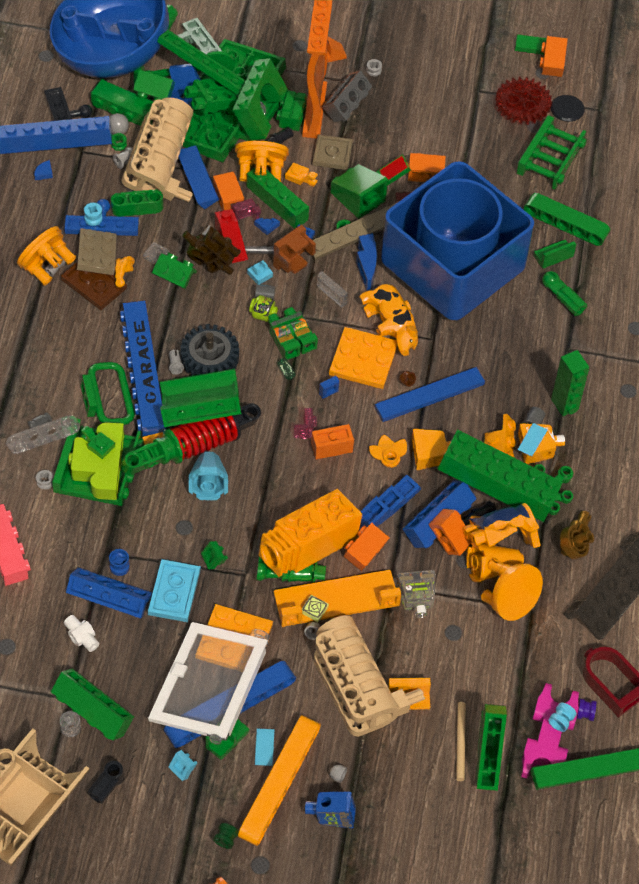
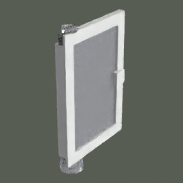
[148,622,270,744]

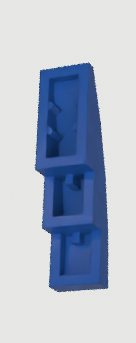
[359,475,421,531]

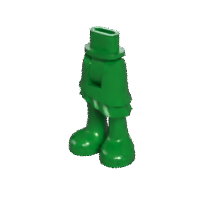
[256,557,326,582]

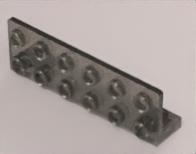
[563,532,639,640]

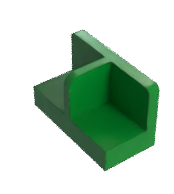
[206,719,249,760]

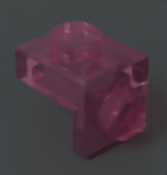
[232,198,261,221]
[294,408,317,439]

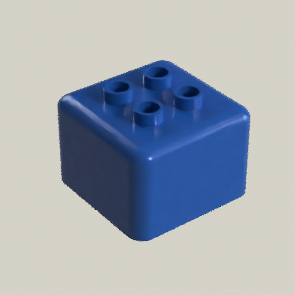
[381,161,534,320]

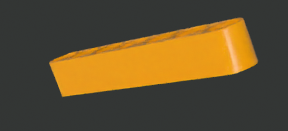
[238,715,321,846]

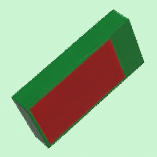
[376,154,411,186]

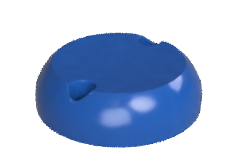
[50,0,169,78]

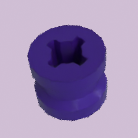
[577,698,597,721]

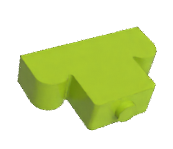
[69,423,124,500]

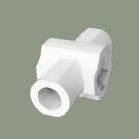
[64,615,99,652]

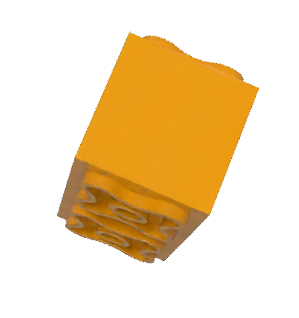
[259,489,363,577]

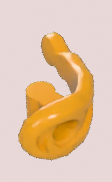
[115,256,135,287]

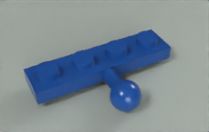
[65,199,139,236]

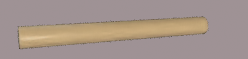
[456,702,466,781]

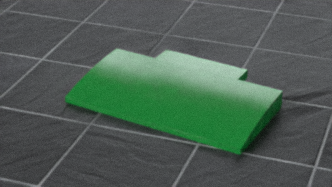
[182,39,286,162]

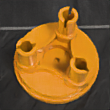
[235,141,289,182]
[17,226,76,286]
[481,558,543,621]

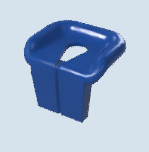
[169,64,200,108]

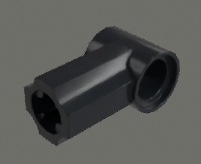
[87,761,124,804]

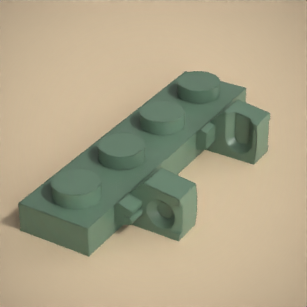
[177,18,223,54]

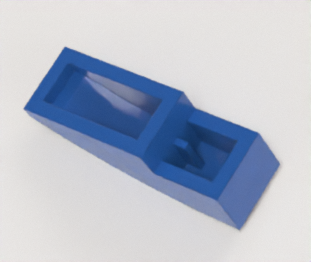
[356,233,377,291]

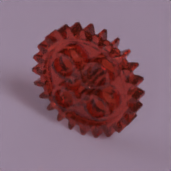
[495,77,552,125]

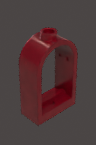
[583,647,639,718]

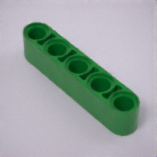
[523,193,610,246]

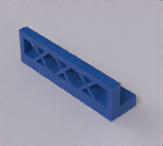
[66,568,153,618]

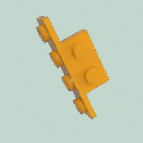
[484,414,516,457]

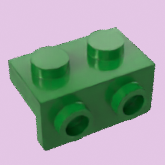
[152,253,197,289]

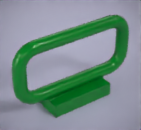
[80,362,135,425]

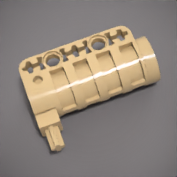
[122,98,193,202]
[314,615,425,737]

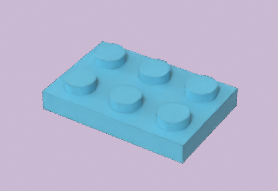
[148,559,201,622]

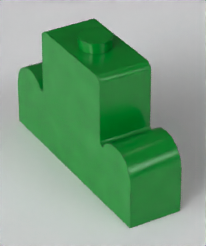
[476,704,507,791]

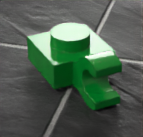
[81,426,115,459]

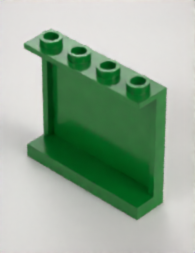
[160,369,241,427]
[52,418,144,506]

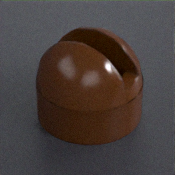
[399,371,416,387]

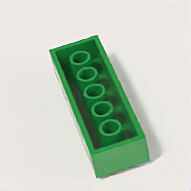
[438,429,563,522]

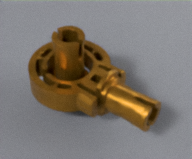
[560,511,594,560]

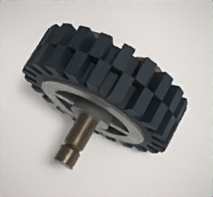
[180,324,239,376]

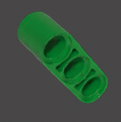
[111,190,164,217]

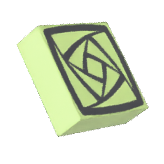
[302,595,329,622]

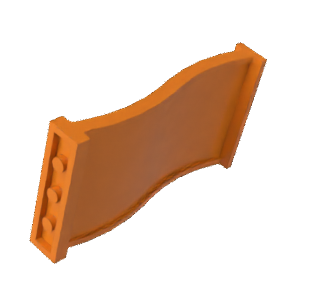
[302,0,333,139]

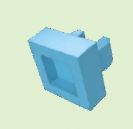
[247,260,273,285]
[169,750,197,781]

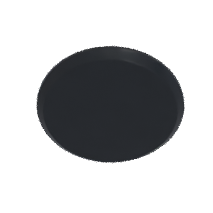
[550,95,585,122]

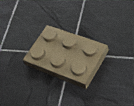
[77,228,117,275]

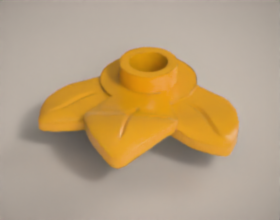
[369,435,407,468]

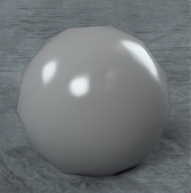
[110,113,129,134]

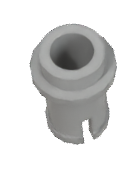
[44,254,65,277]
[169,350,184,375]

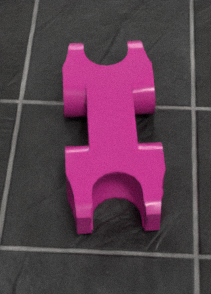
[521,683,579,778]

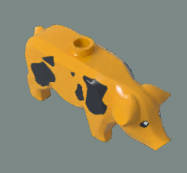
[359,284,418,356]

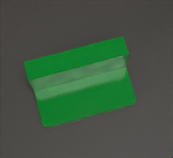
[533,239,576,269]

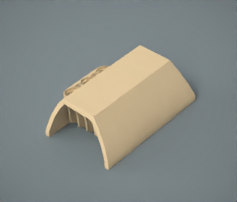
[0,729,90,866]

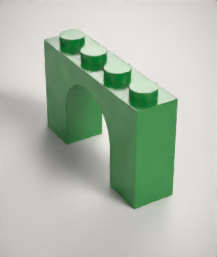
[232,58,288,140]

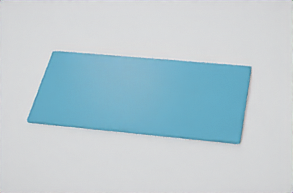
[518,423,548,456]
[255,729,274,766]

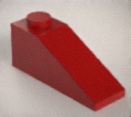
[215,209,248,263]

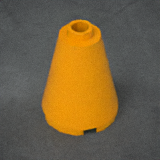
[466,543,524,582]

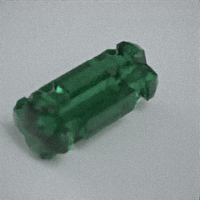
[278,358,296,380]

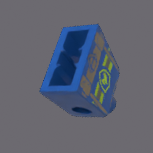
[305,792,356,828]

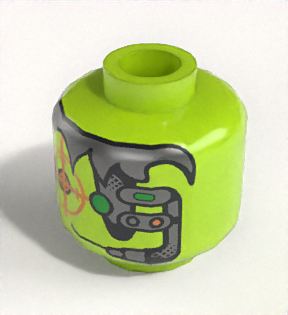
[249,295,278,322]

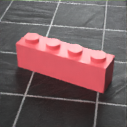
[0,504,31,586]

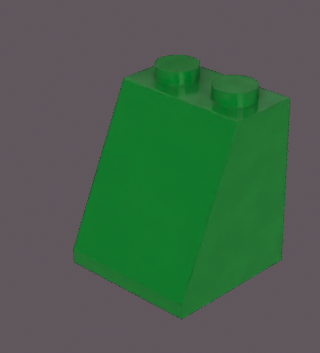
[331,164,388,219]

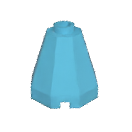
[189,452,228,500]

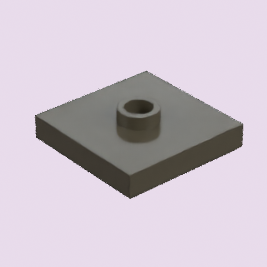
[313,134,353,170]

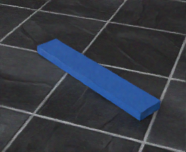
[375,367,485,422]

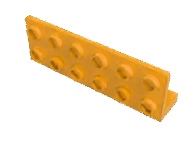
[274,570,401,627]

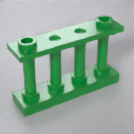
[517,115,587,190]

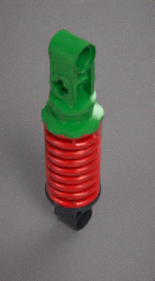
[121,403,261,475]

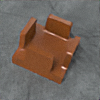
[273,225,316,274]

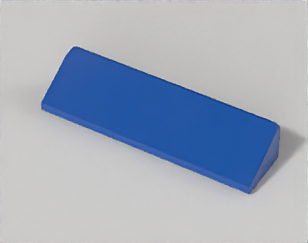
[178,145,219,209]

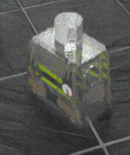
[396,570,435,618]

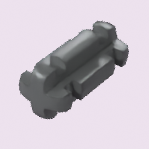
[28,413,52,431]

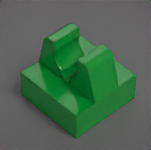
[201,541,228,569]

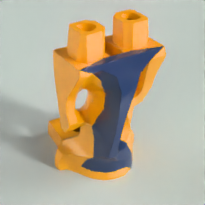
[462,503,541,548]

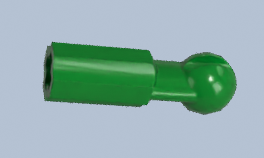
[542,271,587,316]

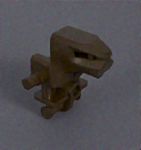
[182,225,241,275]

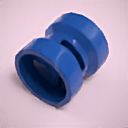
[109,549,130,576]

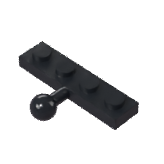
[44,87,93,121]

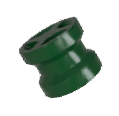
[213,823,239,849]

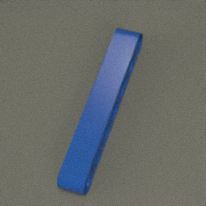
[164,661,296,748]

